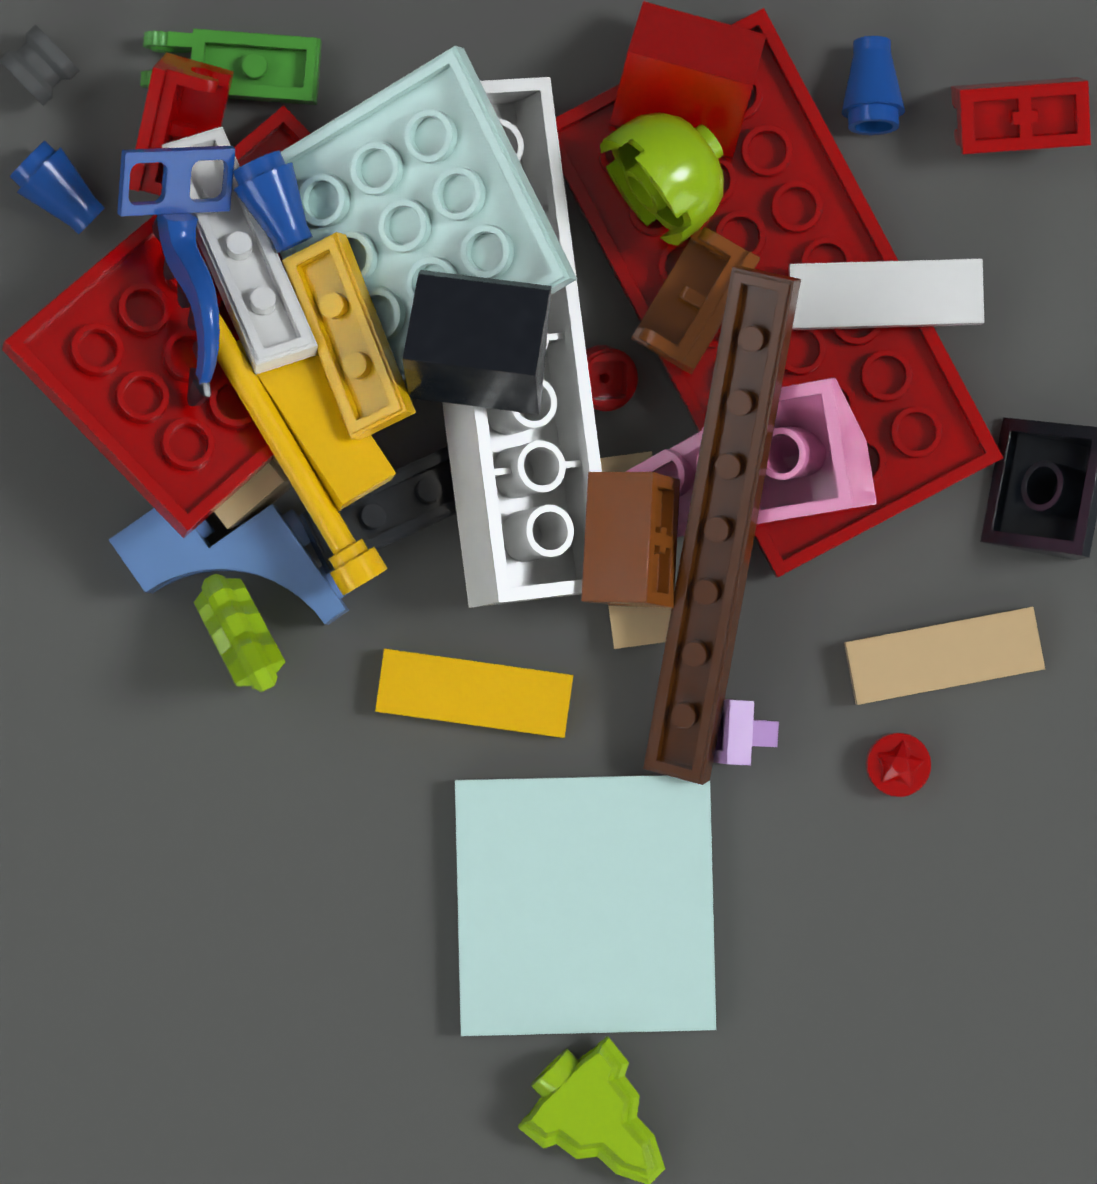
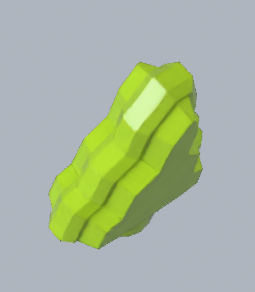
[193,574,286,692]
[517,1036,665,1184]

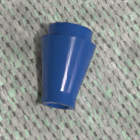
[842,36,905,135]
[9,140,105,235]
[233,150,313,253]

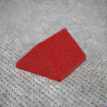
[609,1,766,159]

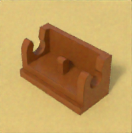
[631,227,760,374]
[581,472,680,608]

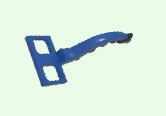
[117,146,235,406]

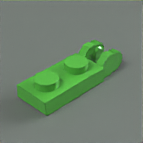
[140,28,322,105]

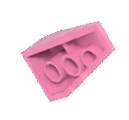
[626,378,877,537]

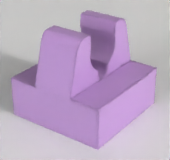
[713,699,779,765]

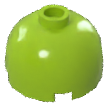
[600,113,724,246]

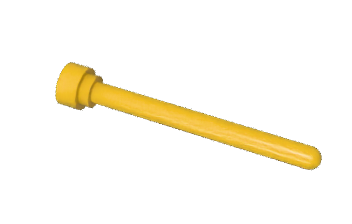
[217,314,388,595]

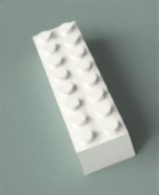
[442,77,602,608]

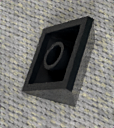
[403,270,552,415]
[980,417,1097,560]

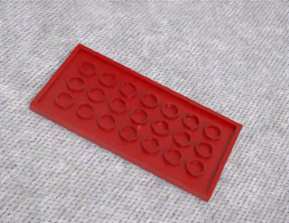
[556,8,1003,578]

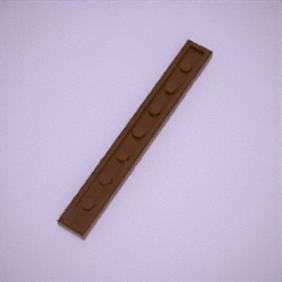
[643,266,801,785]

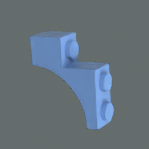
[109,504,350,625]

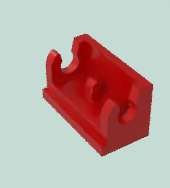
[129,52,234,196]
[951,77,1091,154]

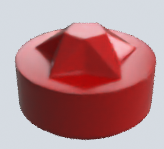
[586,345,638,411]
[865,733,931,797]

